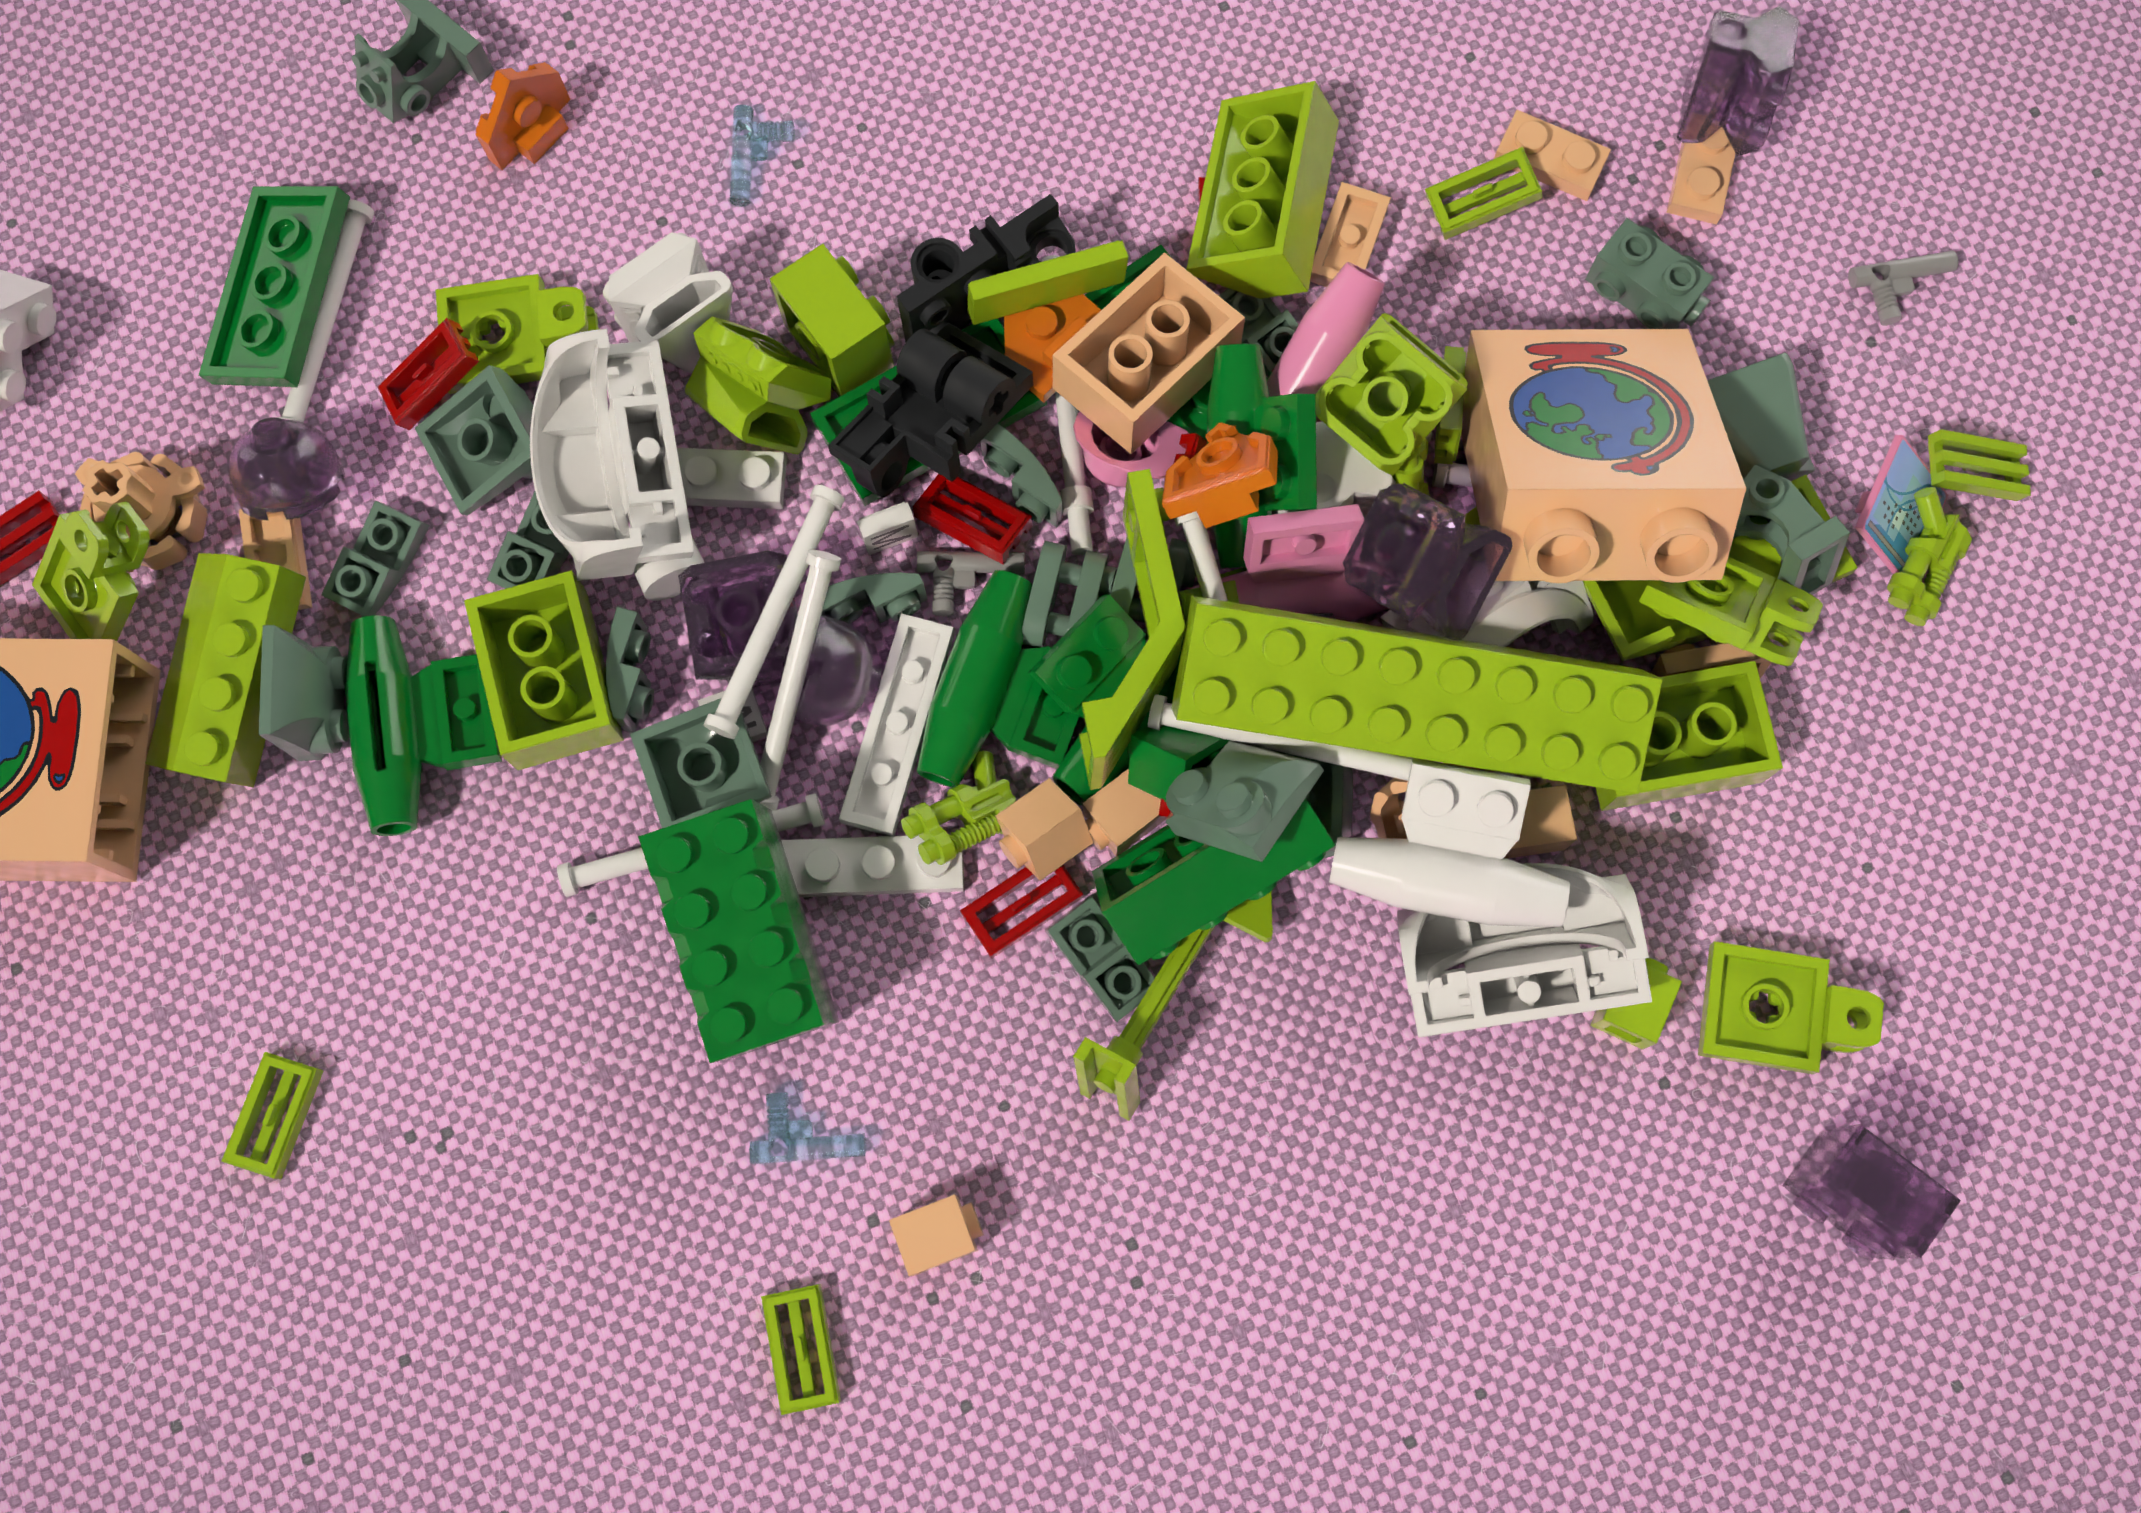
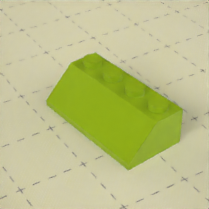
[1186,81,1339,299]
[145,553,306,788]

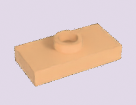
[239,500,313,610]

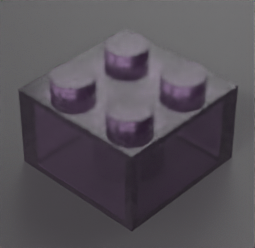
[1782,1124,1961,1261]

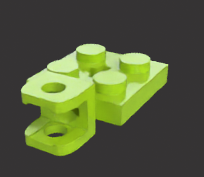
[435,274,599,394]
[32,501,150,641]
[1639,557,1823,666]
[1698,941,1884,1074]

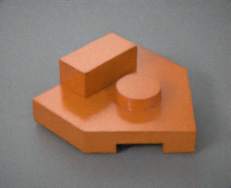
[475,62,571,170]
[1004,294,1101,403]
[1162,422,1278,529]

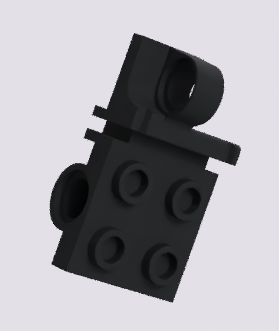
[896,194,1076,342]
[828,322,1033,497]

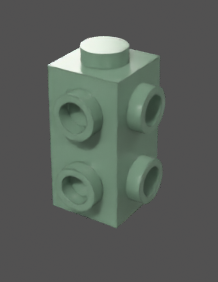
[1585,218,1714,329]

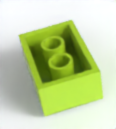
[464,570,624,770]
[1595,661,1783,811]

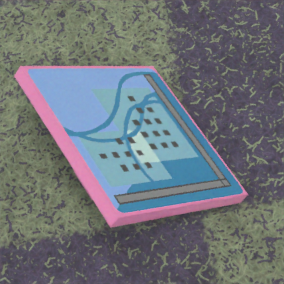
[1855,435,1948,574]

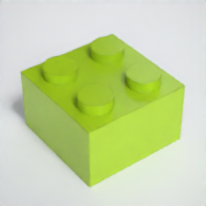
[770,243,895,397]

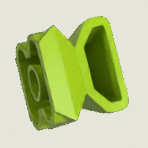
[1315,313,1468,476]
[685,316,831,454]

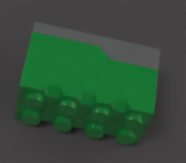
[638,799,840,1063]

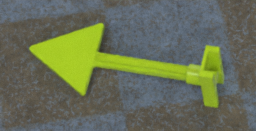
[1073,891,1273,1121]

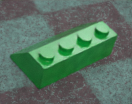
[1092,797,1336,966]

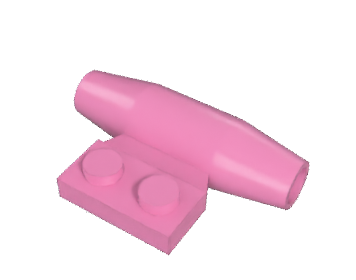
[1267,262,1385,422]
[1184,504,1407,621]

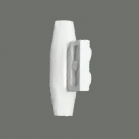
[1329,758,1570,927]

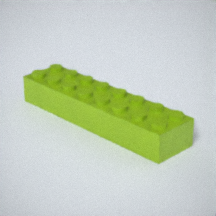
[1171,596,1663,794]

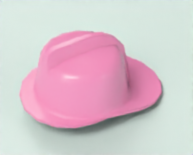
[1073,412,1189,487]

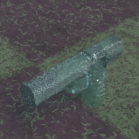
[730,104,795,207]
[749,1092,866,1164]

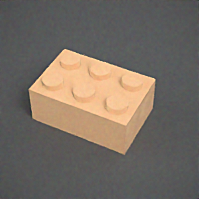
[1053,252,1245,454]

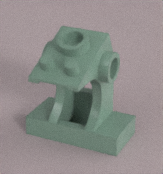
[352,0,494,123]
[1733,465,1850,607]

